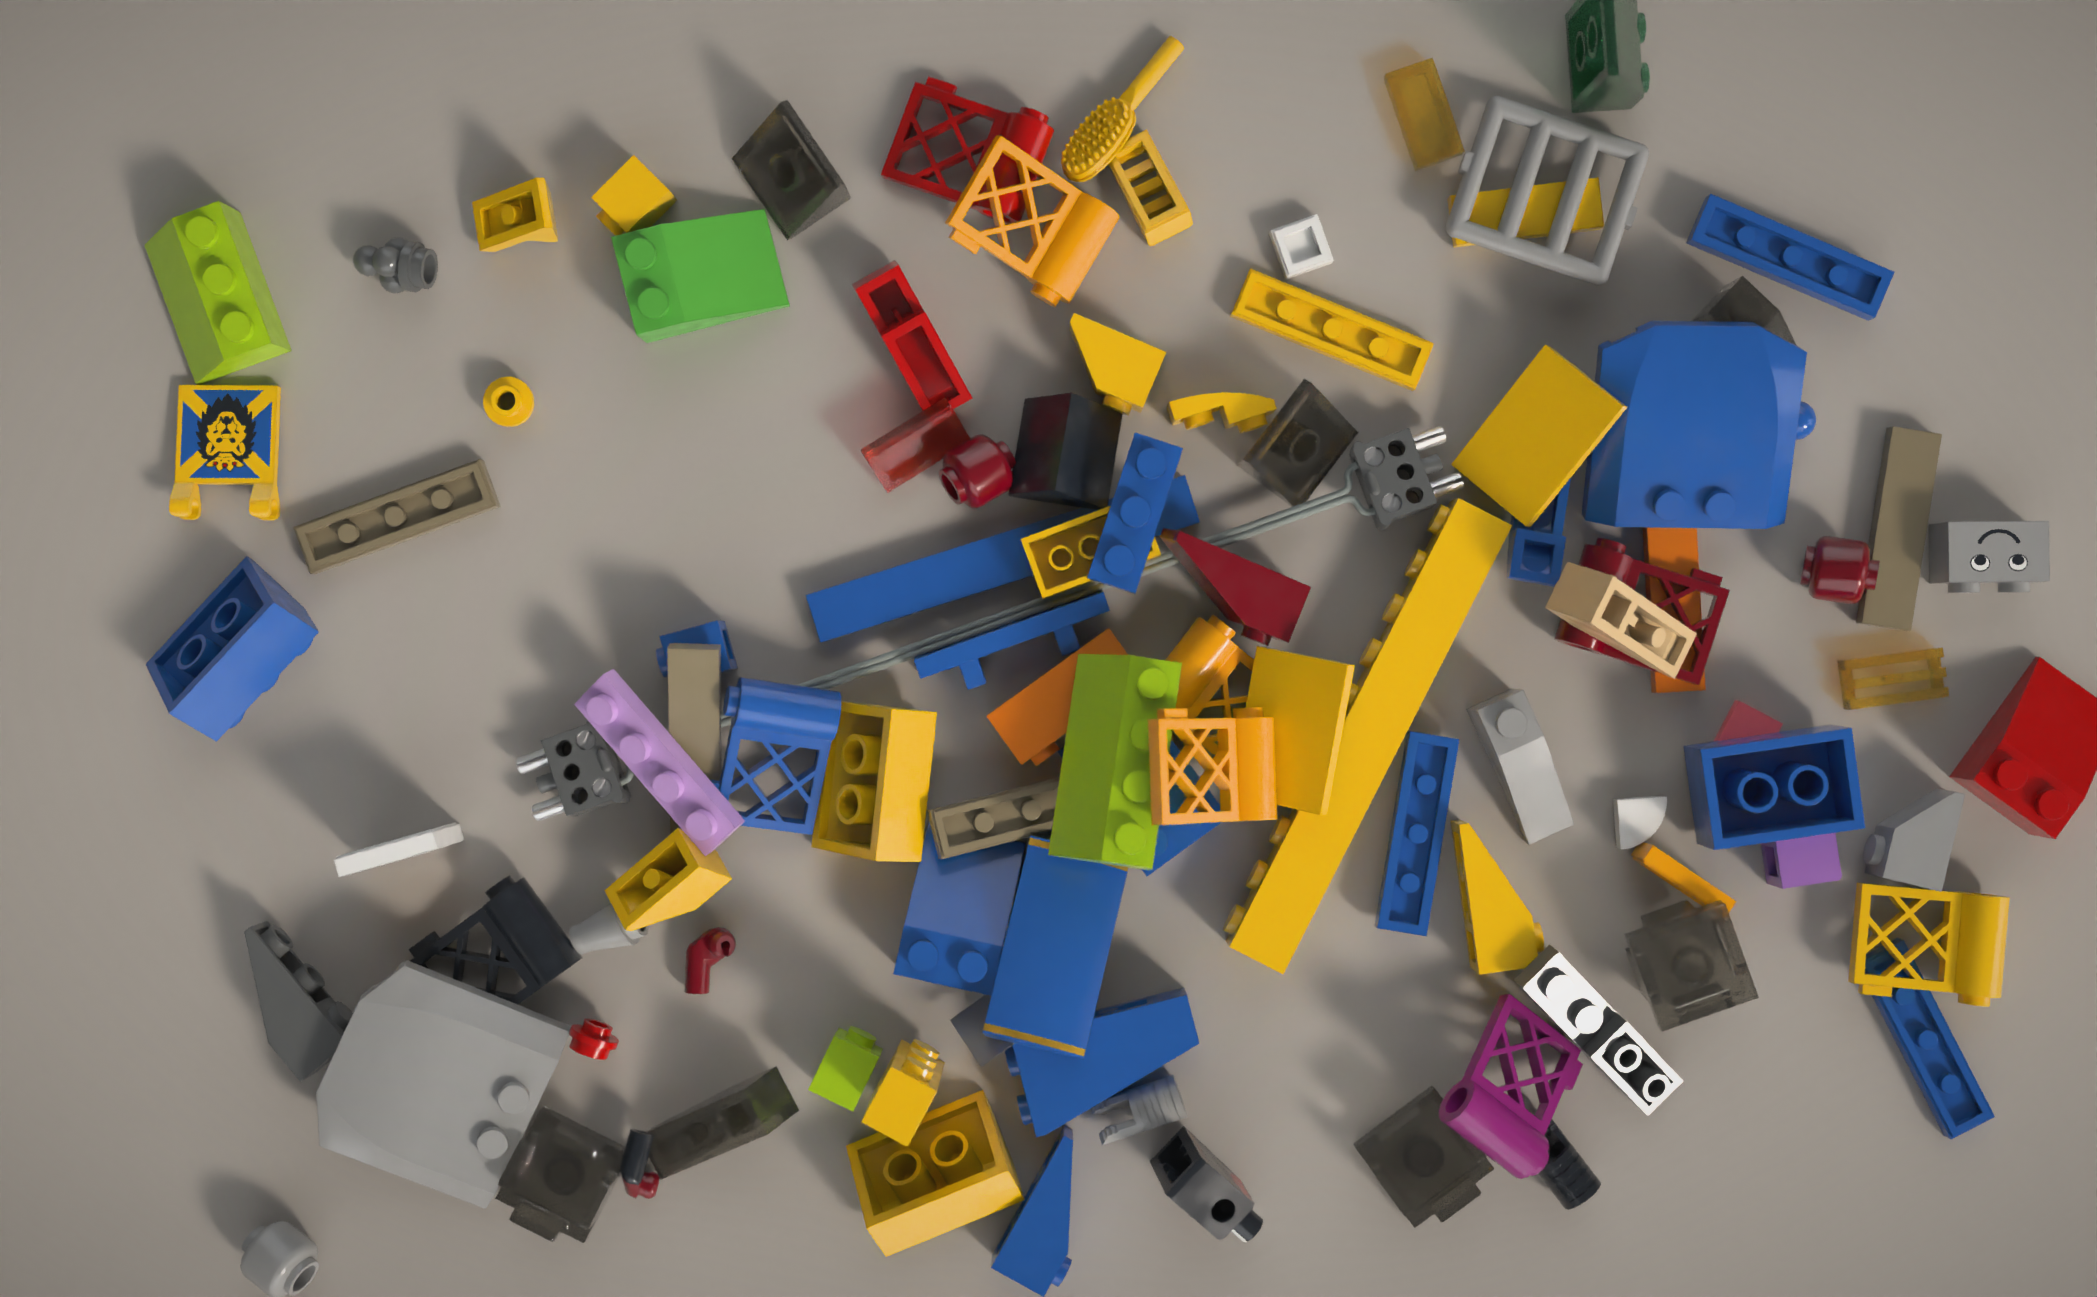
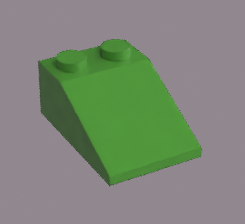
[611,209,790,343]

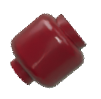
[939,434,1016,508]
[1800,536,1880,604]

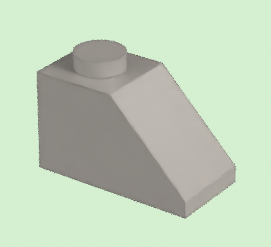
[1863,788,1965,892]

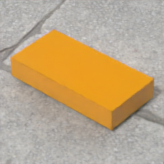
[1631,842,1736,917]

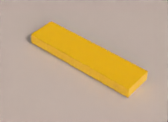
[1230,268,1434,391]

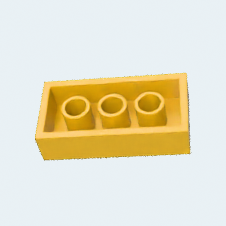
[1021,506,1161,599]

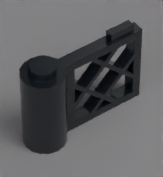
[408,875,583,1005]

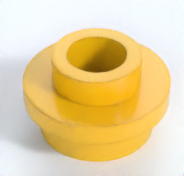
[483,377,534,427]

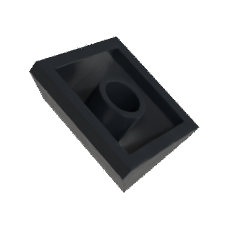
[1008,392,1123,510]

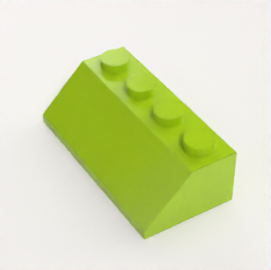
[1048,654,1182,870]

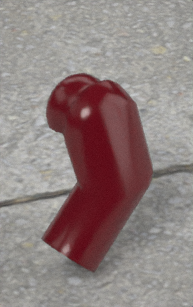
[684,927,736,994]

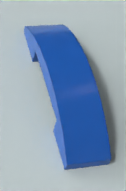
[1507,478,1571,587]

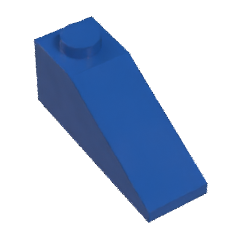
[991,1125,1073,1297]

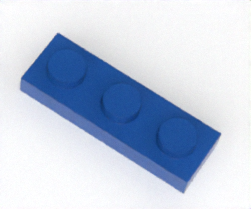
[1087,432,1183,594]

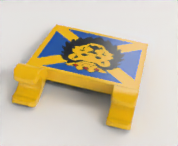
[169,385,281,520]

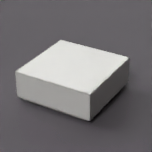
[1269,214,1334,280]

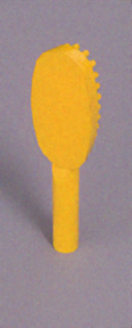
[1061,36,1184,182]

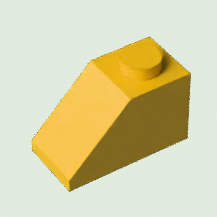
[1069,313,1166,416]
[604,828,732,931]

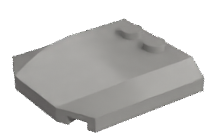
[316,960,570,1209]

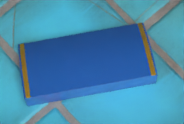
[982,835,1129,1060]

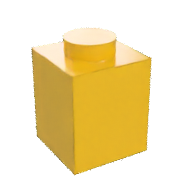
[591,155,677,236]

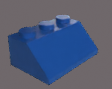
[145,556,319,742]

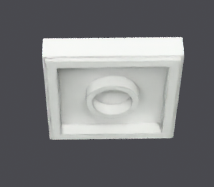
[334,822,464,877]

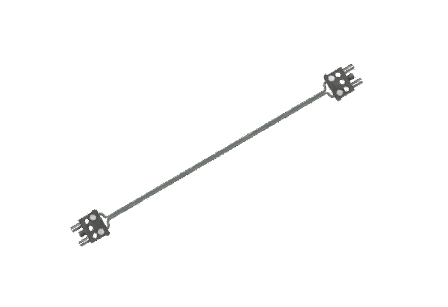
[516,426,1464,821]

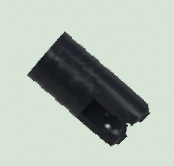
[1538,1119,1601,1210]

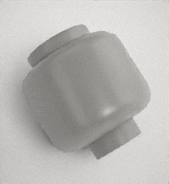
[240,1221,319,1297]

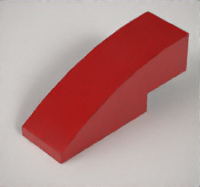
[852,260,973,423]

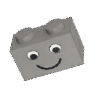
[1929,521,2050,593]

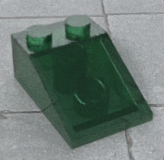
[1565,0,1650,113]

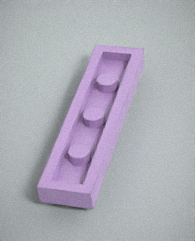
[574,669,745,856]

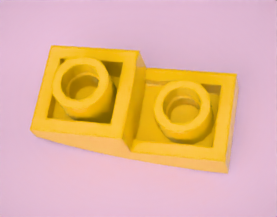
[1166,392,1277,433]

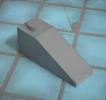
[1466,689,1574,845]

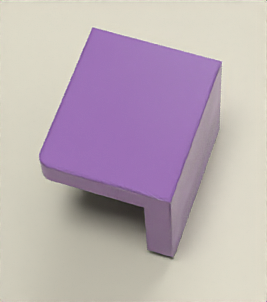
[1761,833,1842,889]

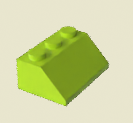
[144,201,292,385]

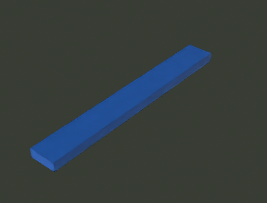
[806,475,1200,643]

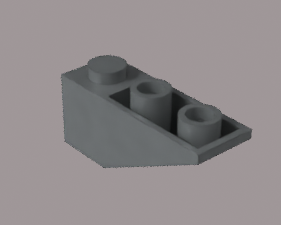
[244,921,352,1082]

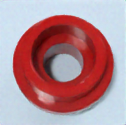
[569,1018,619,1060]

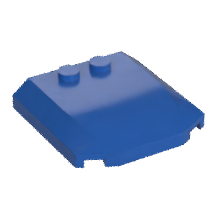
[1581,321,1807,529]

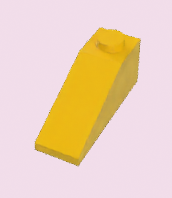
[1450,820,1544,975]

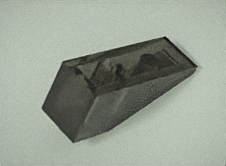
[646,1066,799,1180]

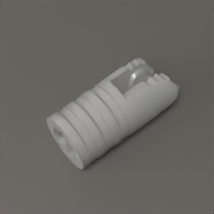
[1091,1075,1187,1145]

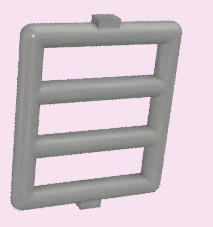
[1446,96,1649,285]

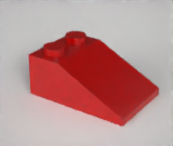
[1949,657,2097,839]

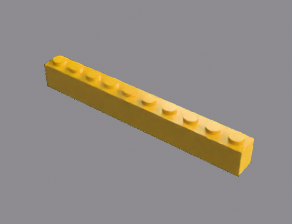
[1223,498,1512,974]

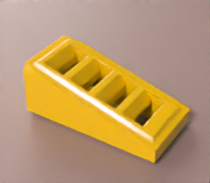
[1108,129,1193,246]

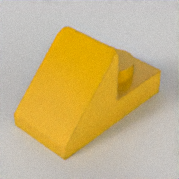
[472,177,558,252]

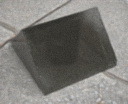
[731,100,851,240]
[1237,379,1358,507]

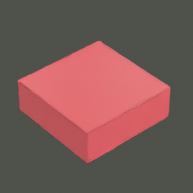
[1714,700,1783,741]

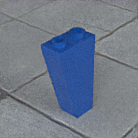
[1005,987,1200,1137]

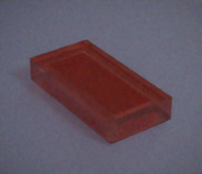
[860,397,970,493]

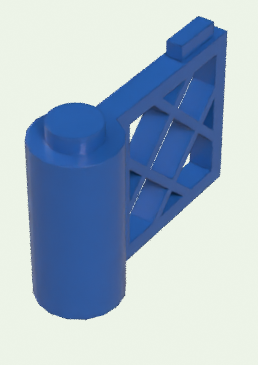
[710,677,841,835]

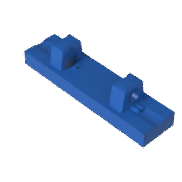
[914,590,1110,690]

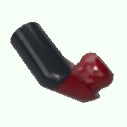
[620,1129,660,1199]

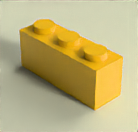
[861,1039,945,1147]

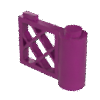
[1439,994,1583,1179]

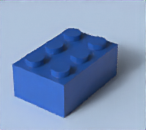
[1683,724,1865,850]

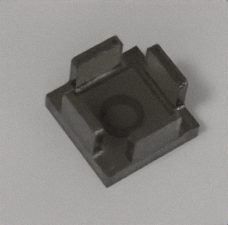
[1624,900,1759,1032]
[1353,1085,1494,1228]
[495,1106,625,1243]

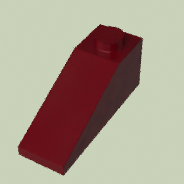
[1160,528,1311,646]

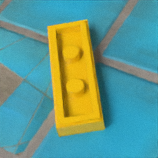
[1447,177,1604,248]

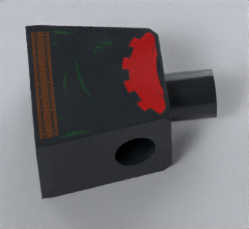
[1150,1126,1263,1242]

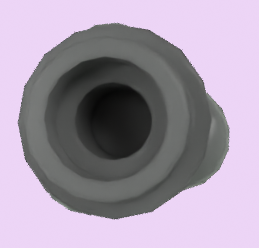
[353,237,438,294]

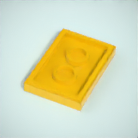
[1451,344,1627,527]
[1245,646,1355,815]

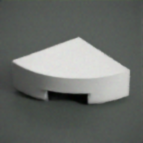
[1613,796,1667,850]

